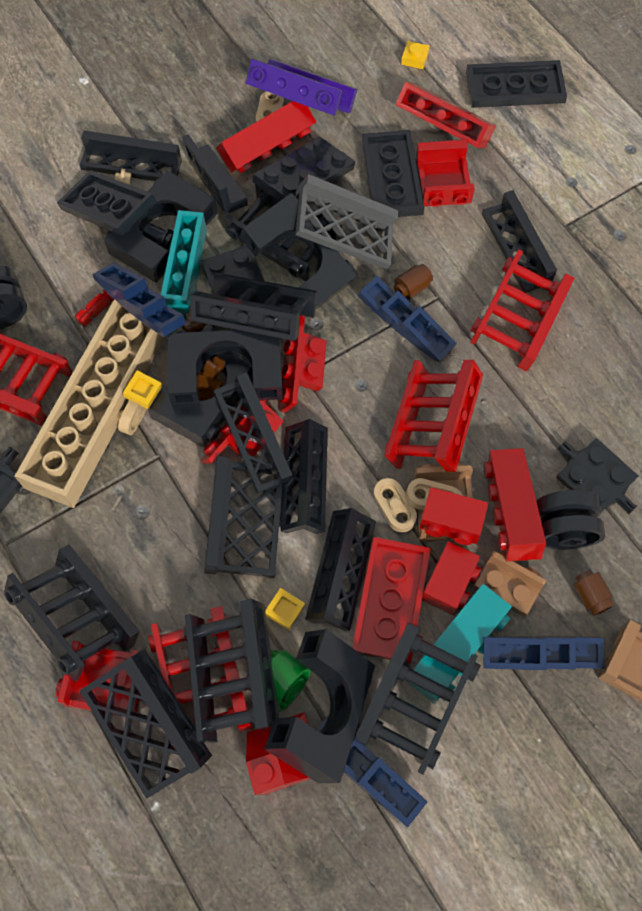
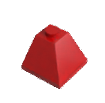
[246,712,310,795]

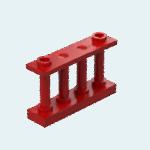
[470,249,575,372]
[0,334,73,426]
[384,359,484,472]
[148,606,252,733]

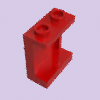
[416,139,475,207]
[56,641,140,716]

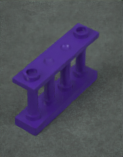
[245,59,358,116]

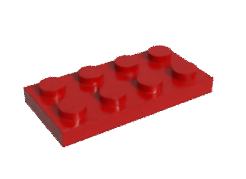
[352,537,431,665]

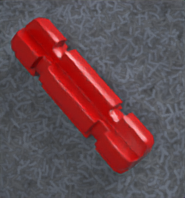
[74,289,114,326]

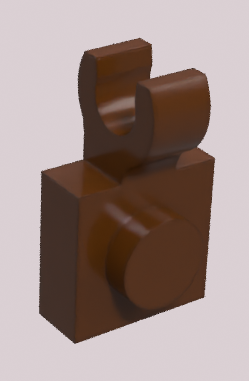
[199,356,225,401]

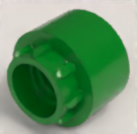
[271,649,311,713]

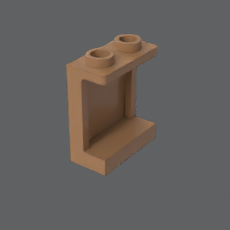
[413,463,473,542]
[598,620,642,702]

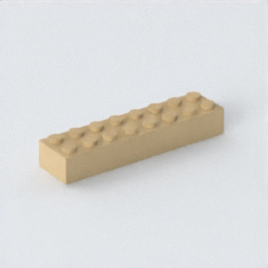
[15,299,166,508]

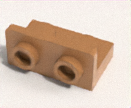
[473,551,546,617]

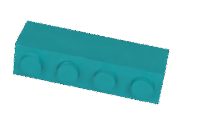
[161,210,207,315]
[407,584,512,705]

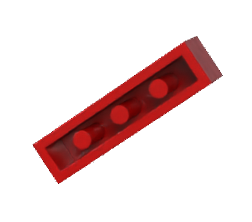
[395,82,497,148]
[216,101,317,174]
[483,448,546,562]

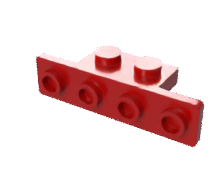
[279,315,327,413]
[200,400,284,464]

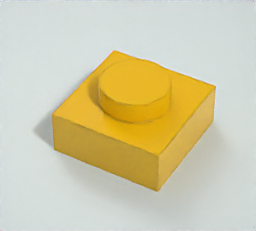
[401,41,430,69]
[123,370,162,409]
[265,588,306,631]

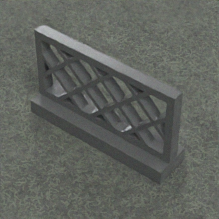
[295,174,398,269]

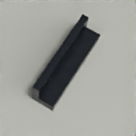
[80,130,182,181]
[182,134,249,214]
[482,190,557,293]
[213,372,292,494]
[280,419,328,534]
[305,508,376,631]

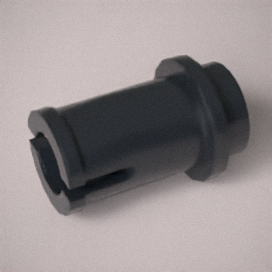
[143,223,174,249]

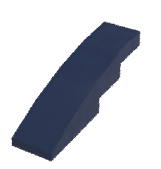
[92,262,186,337]
[357,276,457,362]
[483,636,604,670]
[316,715,428,828]

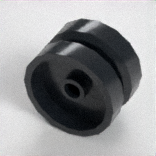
[0,265,27,329]
[536,490,605,550]

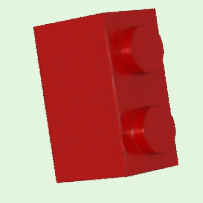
[419,487,488,545]
[422,541,481,615]

